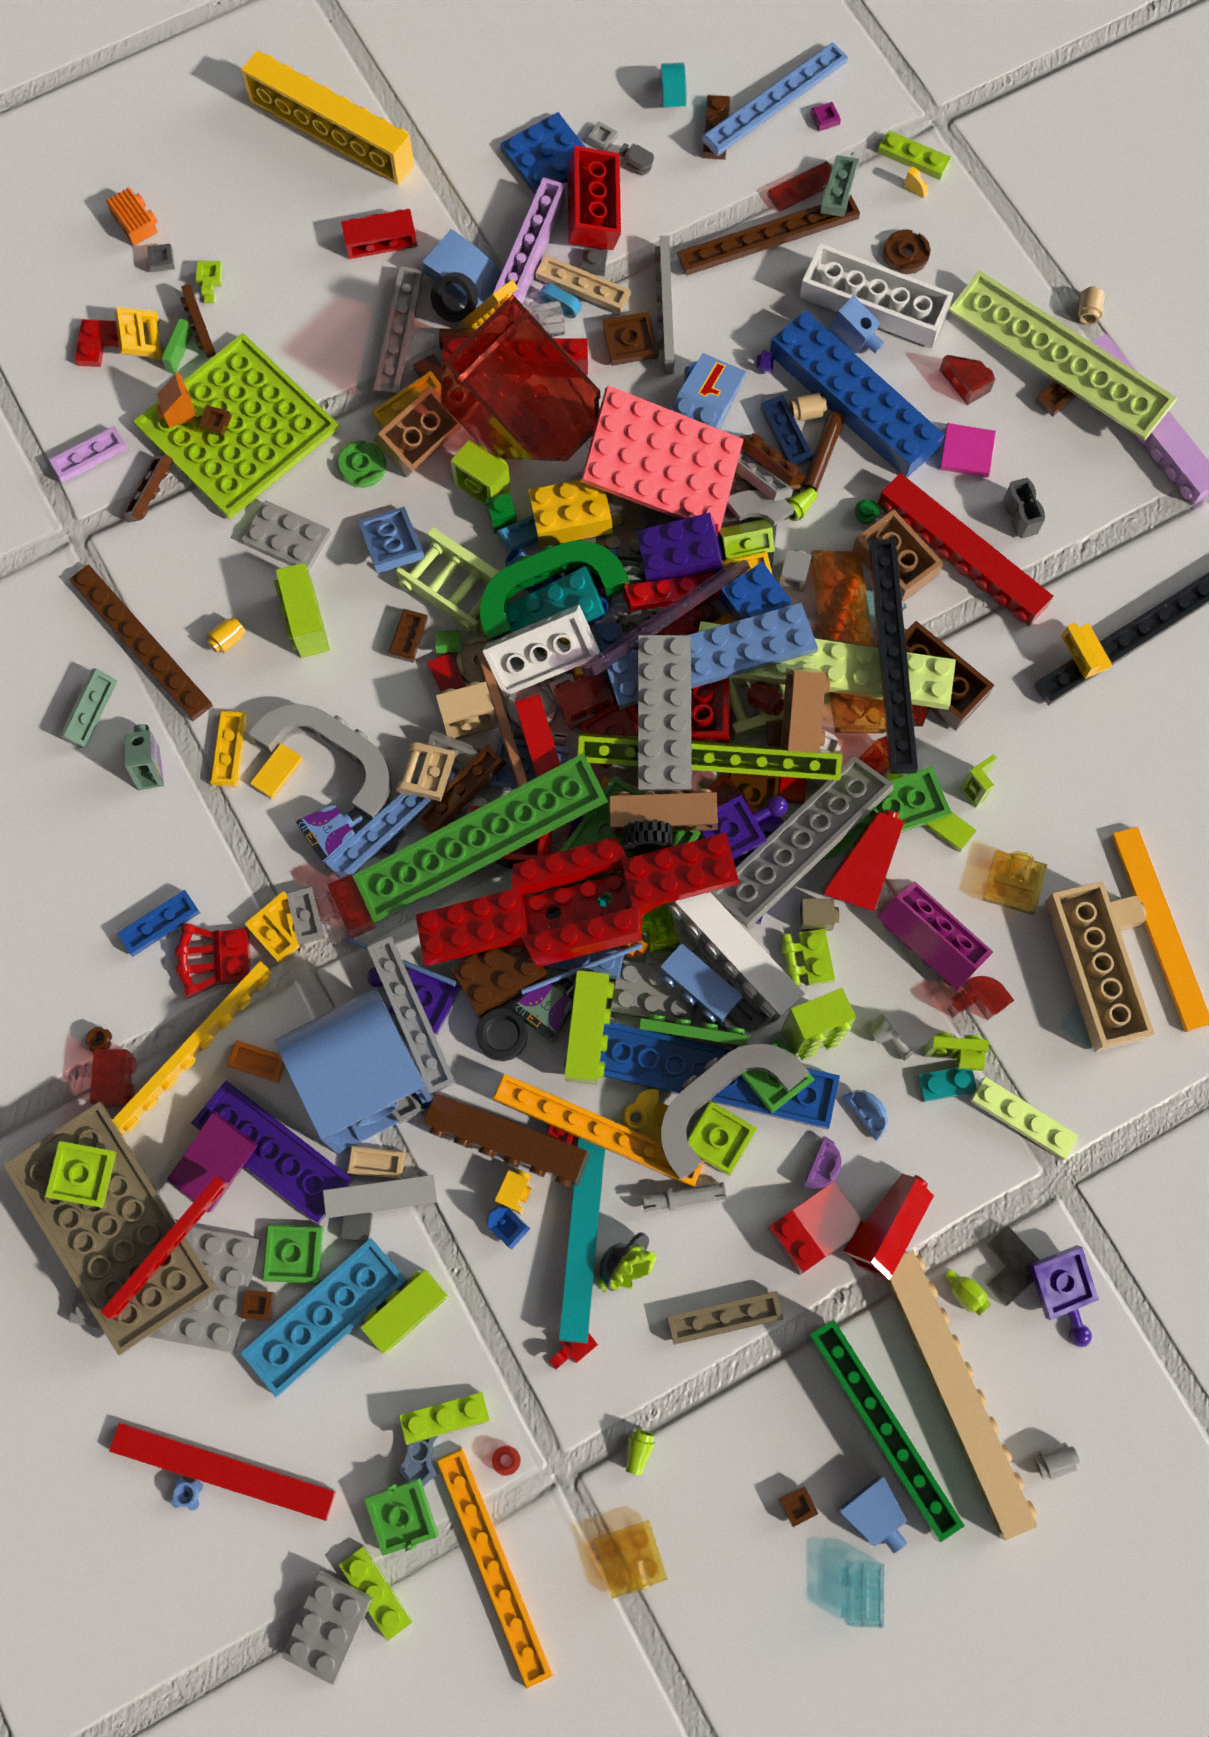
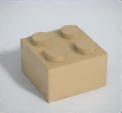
[436,682,497,739]

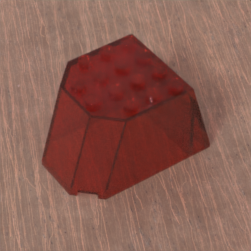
[441,294,601,462]

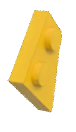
[244,891,300,964]

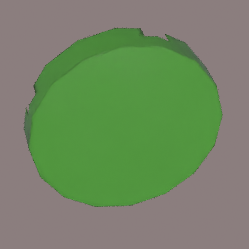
[337,441,387,488]

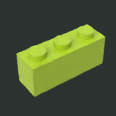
[361,1269,450,1354]

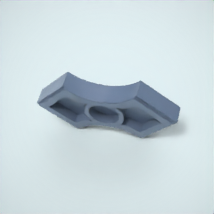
[397,1436,438,1487]

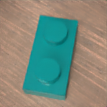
[917,1068,977,1102]

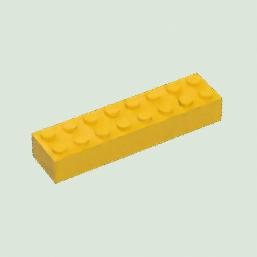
[241,50,414,185]

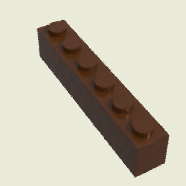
[423,1093,590,1187]

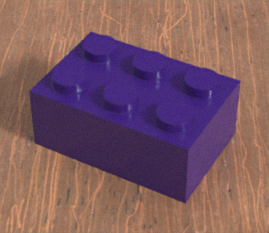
[637,512,724,582]

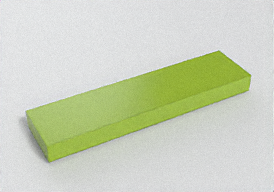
[886,773,977,852]

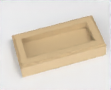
[347,1146,406,1180]

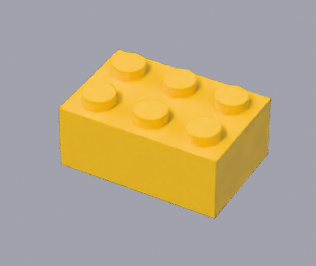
[528,479,613,548]

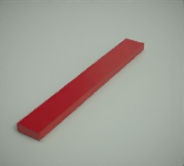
[109,1423,336,1521]

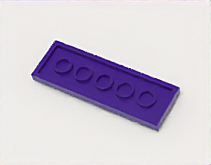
[191,1080,353,1224]

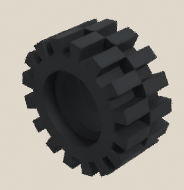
[624,820,673,854]

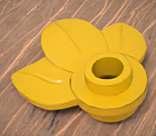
[622,1089,669,1142]

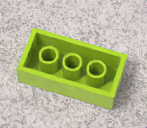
[780,987,856,1061]

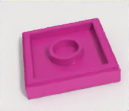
[940,423,996,478]

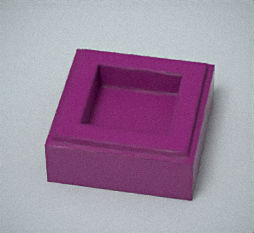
[810,101,841,131]

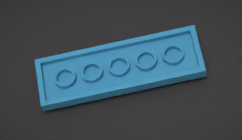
[240,1238,407,1397]

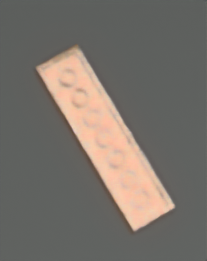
[810,550,886,733]

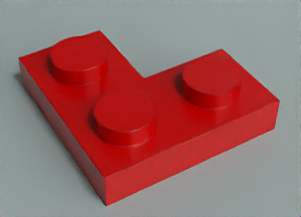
[75,319,119,367]

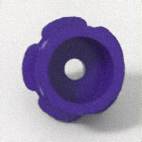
[756,350,774,374]

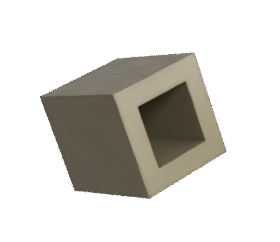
[800,899,839,931]

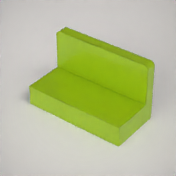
[719,519,775,560]
[960,754,997,807]

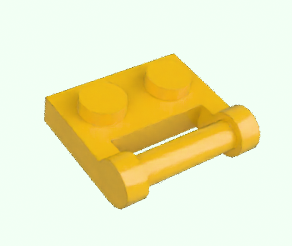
[115,307,164,360]

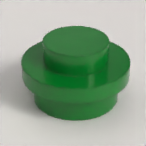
[854,499,880,524]

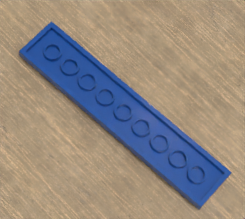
[564,1022,840,1130]

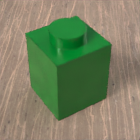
[486,493,517,534]

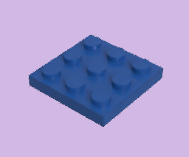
[500,112,585,195]

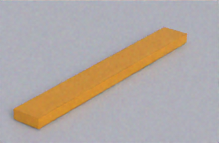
[1111,827,1209,1032]
[492,1073,704,1187]
[436,1448,553,1689]

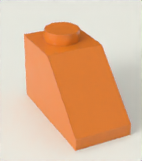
[156,373,197,427]

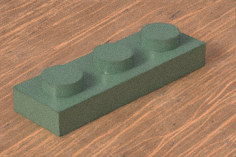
[821,155,859,217]
[60,668,117,748]

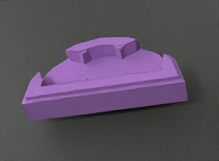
[804,1136,842,1189]

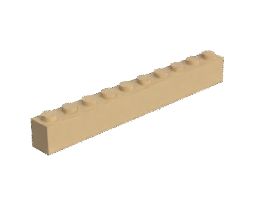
[885,1250,1038,1540]

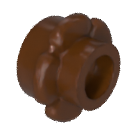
[85,1027,112,1053]

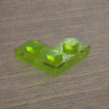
[642,907,678,952]

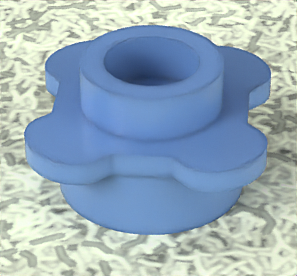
[171,1478,203,1511]

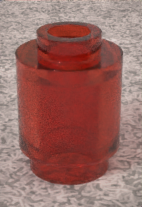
[747,681,784,715]

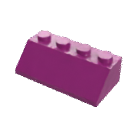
[878,881,993,990]

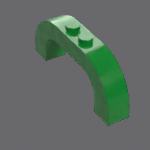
[480,540,630,642]

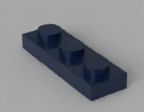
[760,395,812,465]

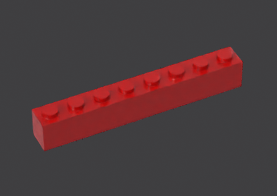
[878,473,1054,626]

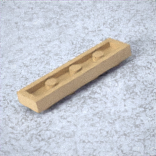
[535,255,631,314]

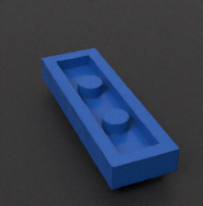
[117,890,201,957]

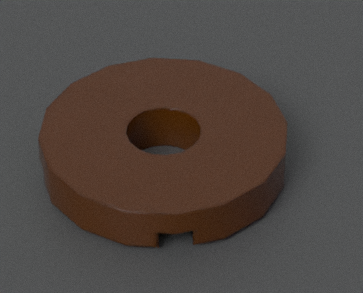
[883,229,931,274]

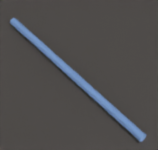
[345,937,456,986]
[521,943,643,994]

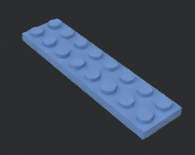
[604,603,818,709]

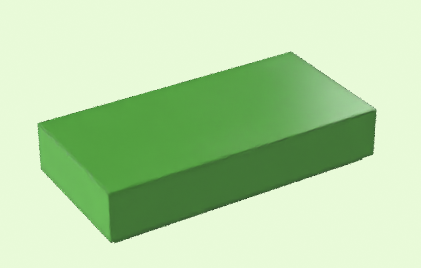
[161,319,193,374]

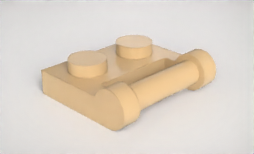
[396,742,456,801]

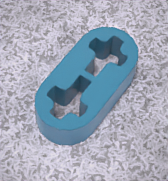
[538,283,582,319]

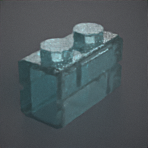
[840,1560,884,1628]

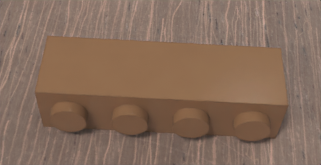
[610,789,718,833]

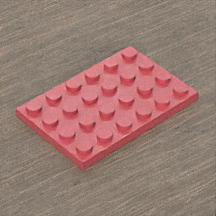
[580,385,744,531]

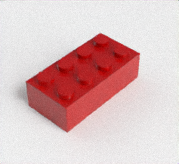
[567,145,621,250]

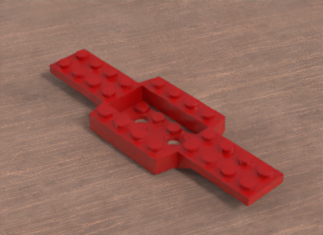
[415,833,740,967]

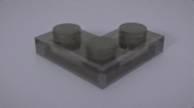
[986,1226,1040,1306]

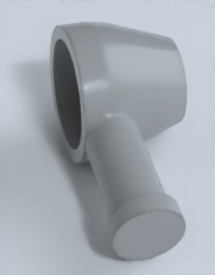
[868,1014,914,1061]

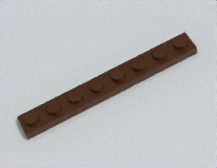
[677,195,860,276]
[69,564,213,721]

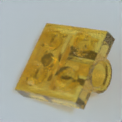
[982,849,1047,915]
[594,1519,668,1599]

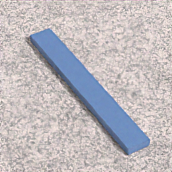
[702,42,848,156]

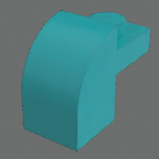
[659,62,686,108]

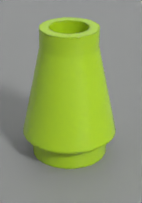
[786,487,818,521]
[625,1429,656,1475]

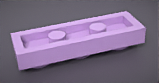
[49,426,128,483]

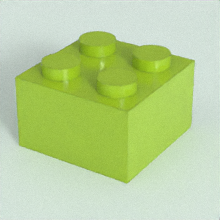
[451,440,511,507]

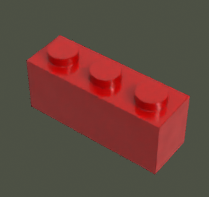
[341,208,418,260]

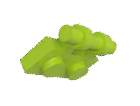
[780,929,835,987]

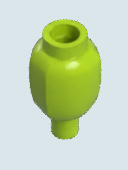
[944,1269,991,1316]

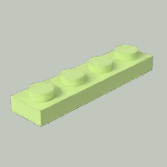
[970,1077,1079,1160]

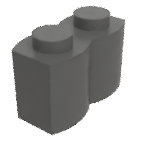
[1004,478,1045,539]

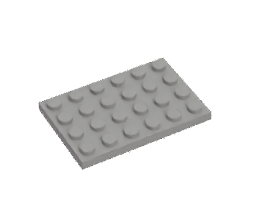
[69,1228,260,1353]

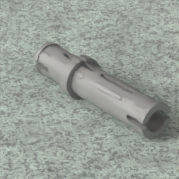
[642,1182,726,1212]

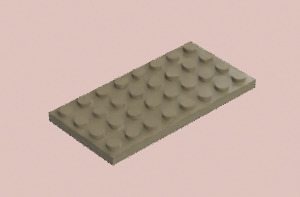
[3,1102,218,1356]

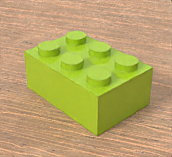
[274,563,331,658]

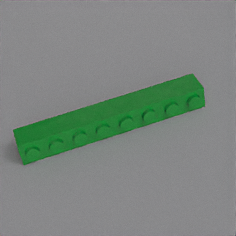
[807,1319,965,1542]

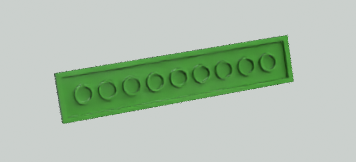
[353,753,608,923]

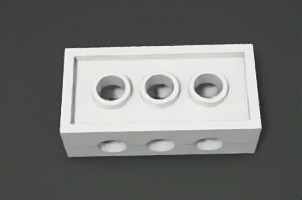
[483,604,600,697]

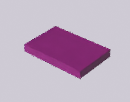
[167,1112,258,1213]

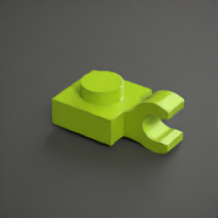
[196,261,223,303]

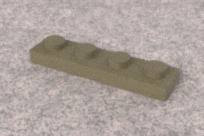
[667,1291,783,1345]

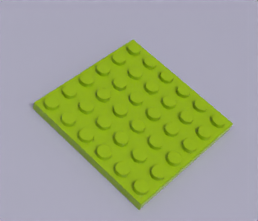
[133,333,340,520]

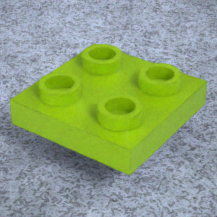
[924,1033,989,1071]

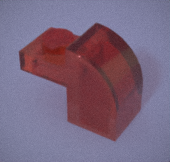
[947,976,1015,1021]

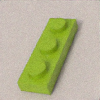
[878,130,951,180]
[399,1392,490,1446]
[339,1546,413,1642]

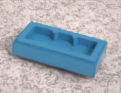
[497,515,538,553]

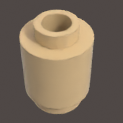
[1078,286,1105,325]
[790,393,827,421]

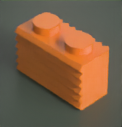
[106,187,158,246]

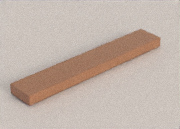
[477,651,528,788]

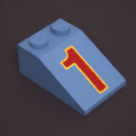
[671,353,747,430]

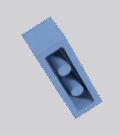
[660,943,743,1025]

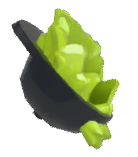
[596,1232,657,1293]

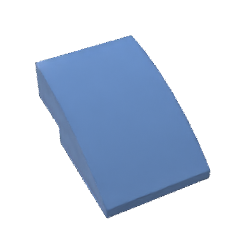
[422,229,502,309]

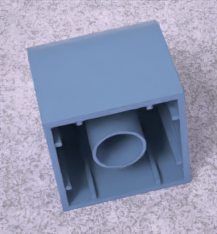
[276,988,433,1154]

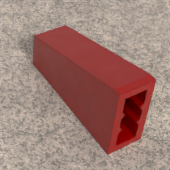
[514,694,561,778]
[820,809,904,911]
[843,1173,934,1280]

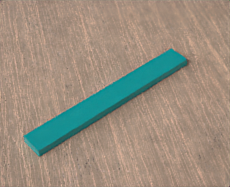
[559,1138,605,1344]

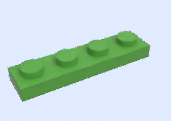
[639,1014,751,1046]

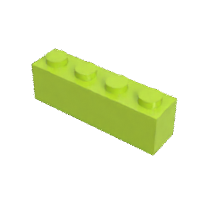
[564,970,614,1085]

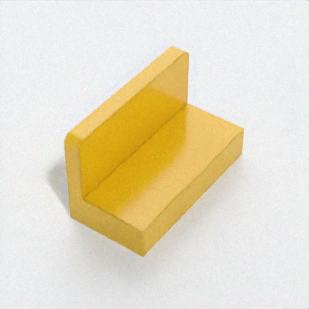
[1061,622,1112,679]

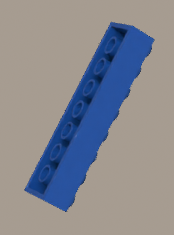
[770,310,945,478]

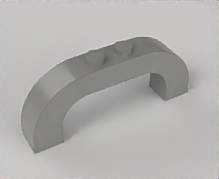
[248,704,392,821]
[661,1044,809,1181]

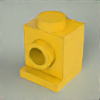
[495,1169,532,1215]

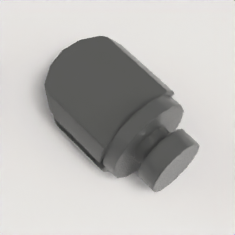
[619,143,654,175]

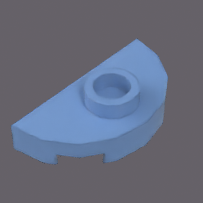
[843,1090,888,1140]

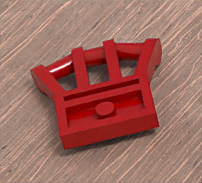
[174,923,251,998]

